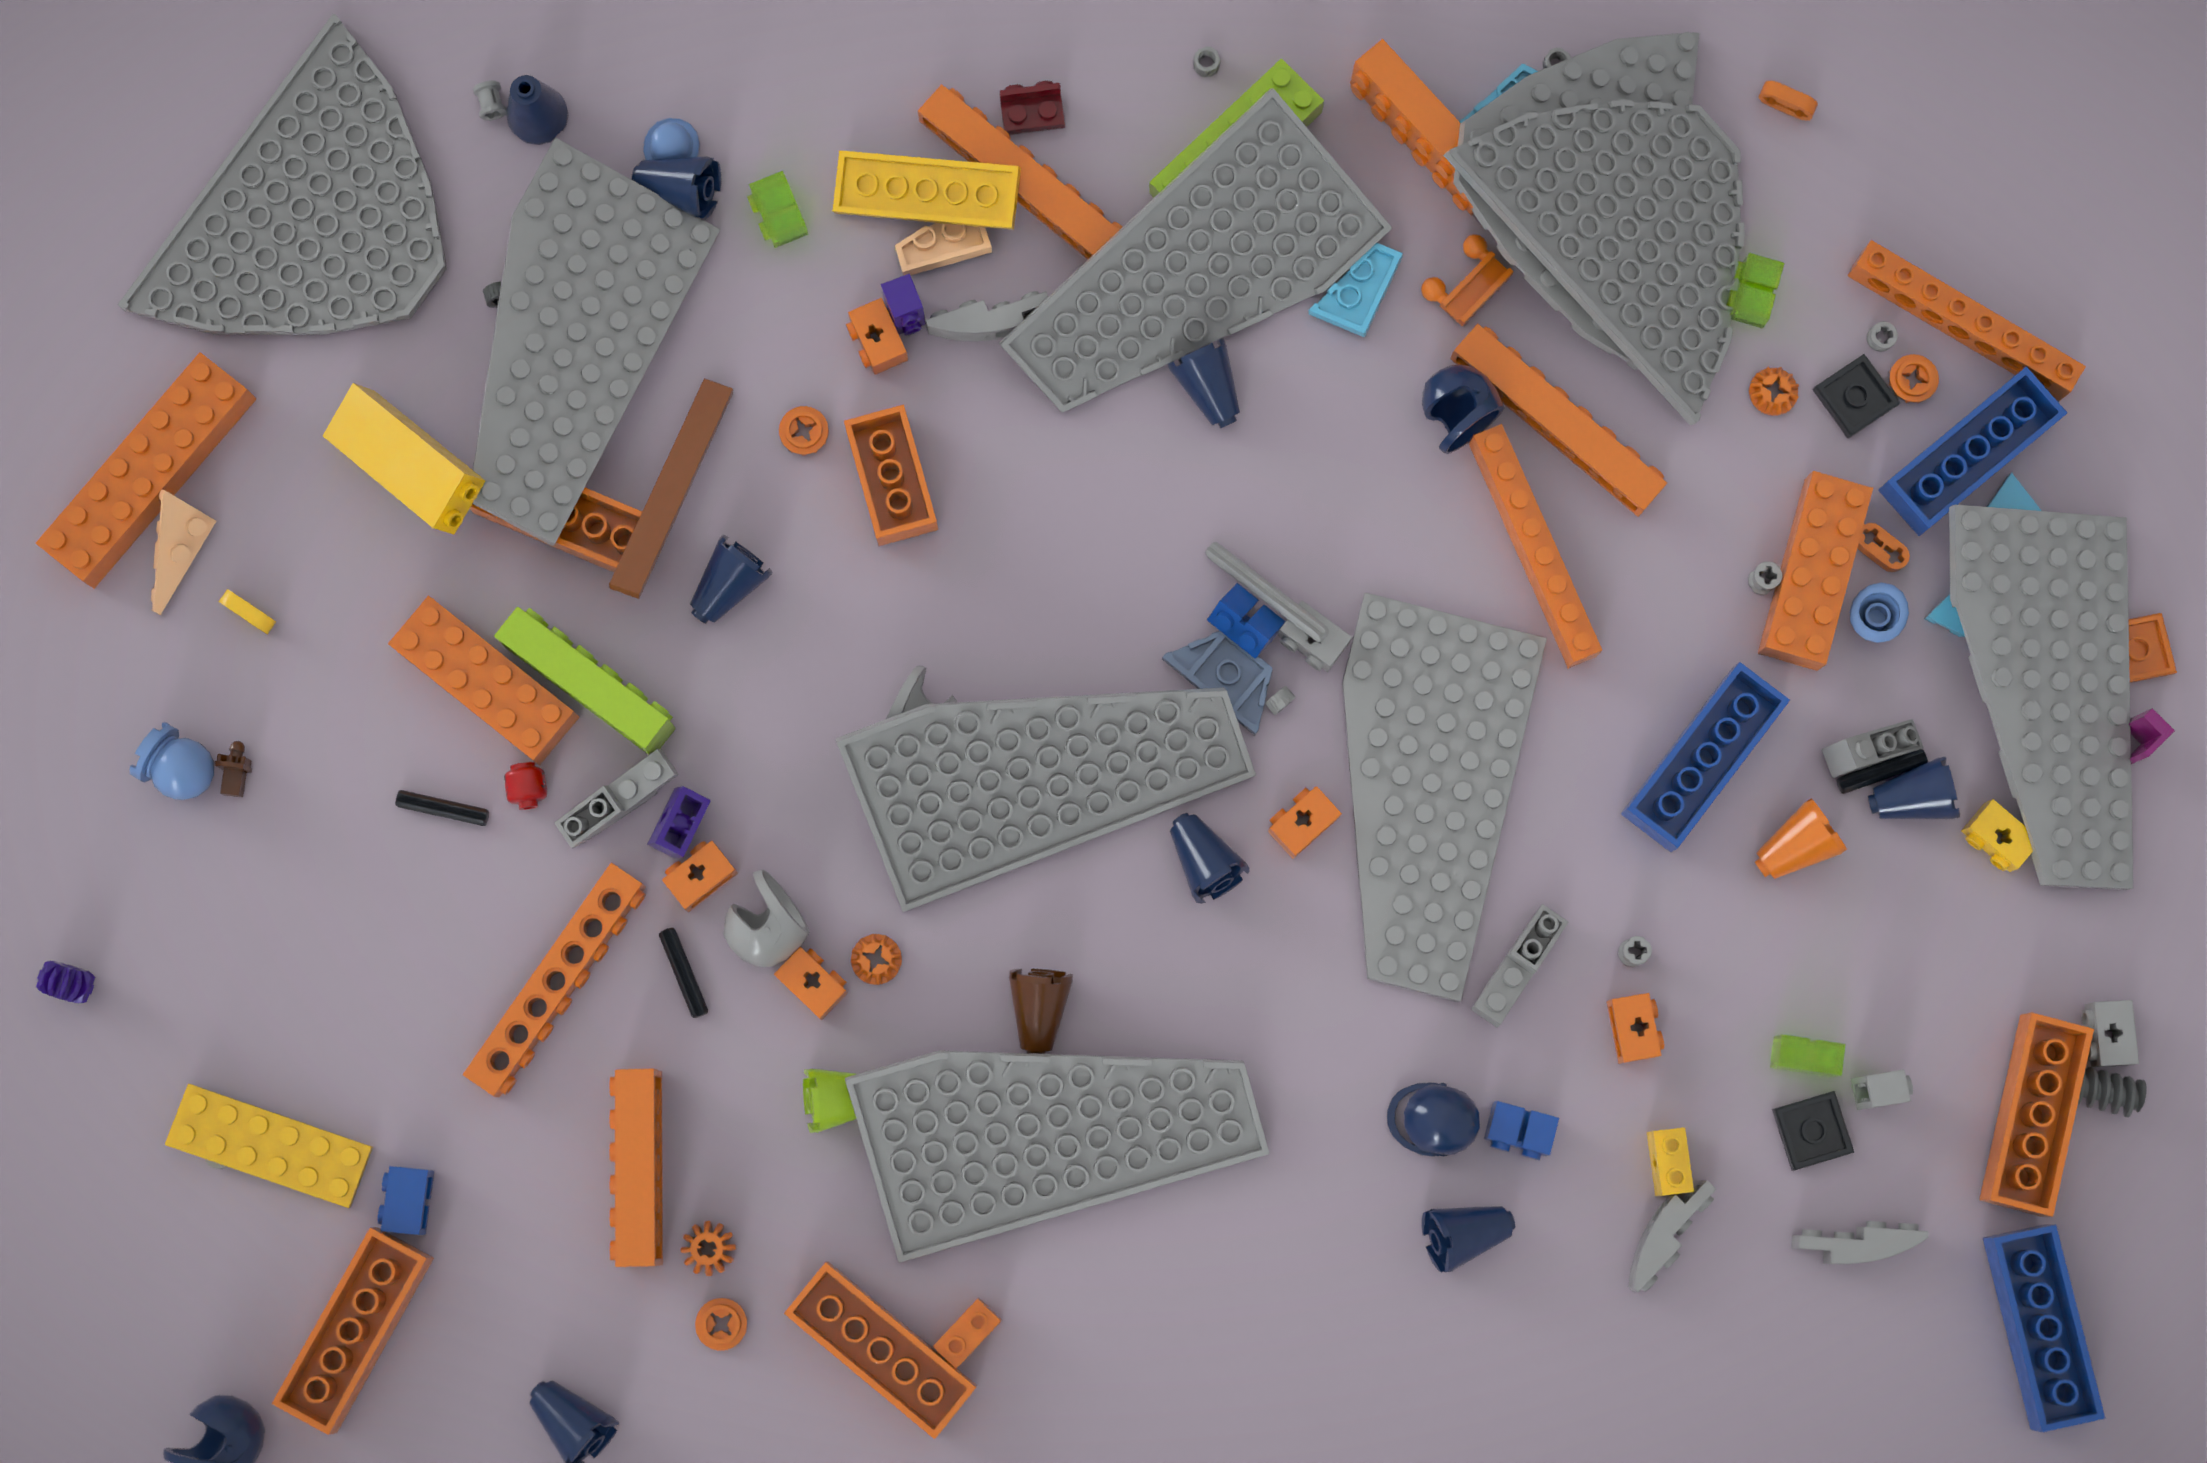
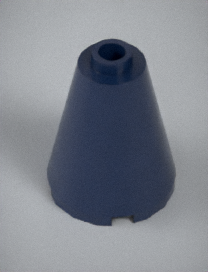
[507,75,568,145]
[632,157,721,219]
[1167,338,1240,428]
[690,535,773,624]
[1868,757,1960,819]
[1170,813,1250,904]
[1421,1206,1515,1273]
[529,1381,619,1463]

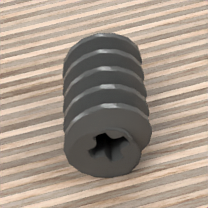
[2078,1067,2147,1118]

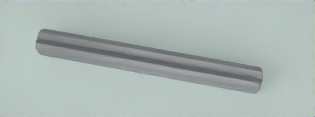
[1205,542,1329,642]

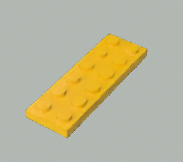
[832,150,1021,230]
[164,1084,373,1208]

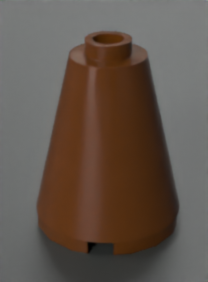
[1009,968,1073,1054]

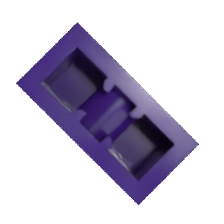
[881,273,926,335]
[647,786,711,859]

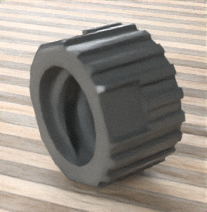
[483,282,501,308]

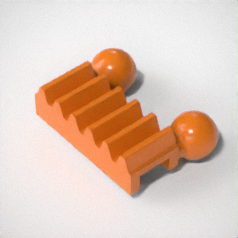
[1421,234,1514,326]

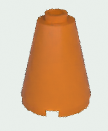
[1755,798,1847,879]

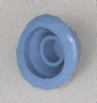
[643,118,700,160]
[1849,582,1909,643]

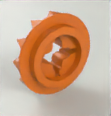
[1889,354,1939,403]
[1749,367,1799,416]
[779,406,829,456]
[851,934,902,985]
[695,1298,747,1351]

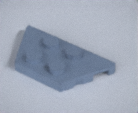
[1162,630,1273,736]

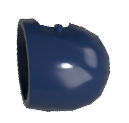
[1422,365,1504,454]
[1387,1083,1480,1157]
[163,1395,265,1463]

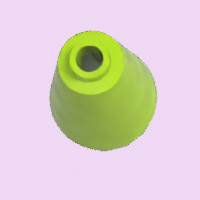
[803,1068,856,1133]

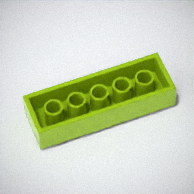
[1149,58,1324,198]
[494,606,676,755]

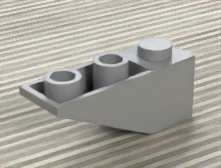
[1822,719,1924,778]

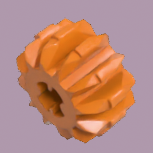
[681,1221,737,1277]

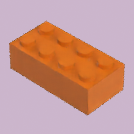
[844,404,938,546]

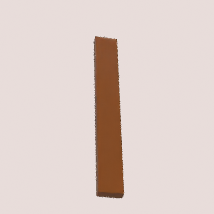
[609,378,733,599]

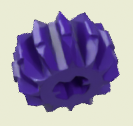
[36,961,95,1004]

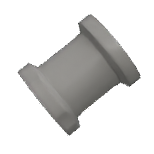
[473,81,507,121]
[1748,562,1782,595]
[1618,936,1652,967]

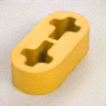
[218,589,276,635]

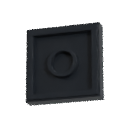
[1812,354,1900,439]
[1772,1091,1855,1171]

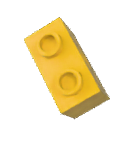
[1961,799,2033,872]
[1646,1127,1694,1196]

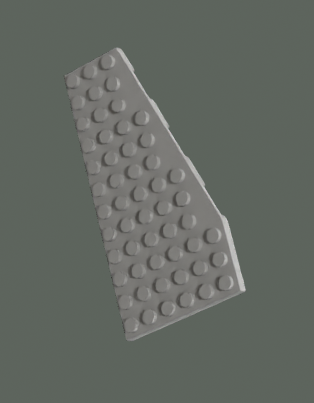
[999,88,1392,413]
[472,137,720,546]
[1949,504,2133,890]
[1342,592,1547,1002]
[836,687,1256,912]
[845,1050,1270,1263]

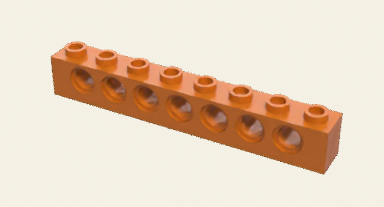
[1847,240,2086,401]
[462,863,646,1098]

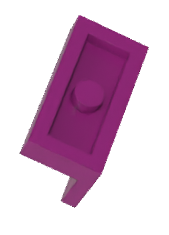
[2129,708,2175,764]

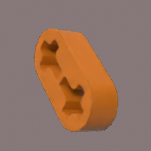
[1759,80,1818,121]
[1857,523,1910,572]

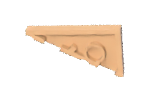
[151,490,216,615]

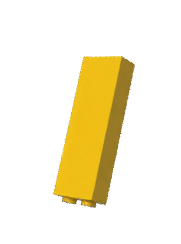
[323,383,486,535]

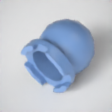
[129,722,214,801]

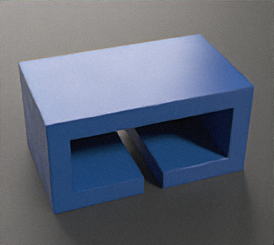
[1207,583,1286,659]
[1484,1101,1559,1160]
[377,1166,434,1235]

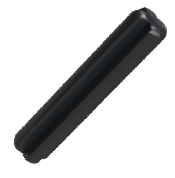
[1837,749,1928,794]
[395,790,489,826]
[659,927,708,1018]

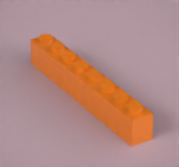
[918,84,1122,260]
[1450,324,1667,517]
[1469,424,1602,668]

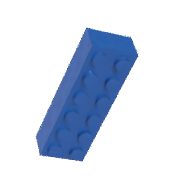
[1878,366,2067,536]
[1621,662,1790,852]
[1983,1224,2106,1433]

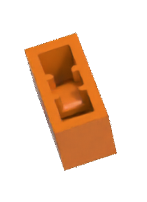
[846,297,908,375]
[1268,786,1342,859]
[662,840,738,912]
[774,947,848,1020]
[1606,993,1664,1064]
[932,1298,1002,1369]

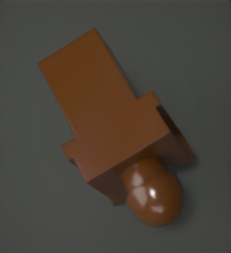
[214,741,252,798]

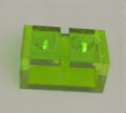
[747,171,808,248]
[1726,253,1785,328]
[1770,1034,1846,1077]

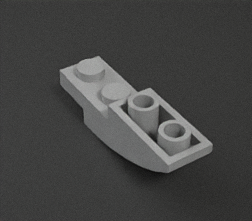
[925,291,1048,341]
[554,749,679,848]
[1471,904,1569,1028]
[1628,1180,1716,1292]
[1792,1221,1929,1264]

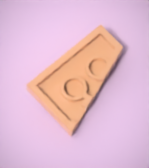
[895,223,992,276]

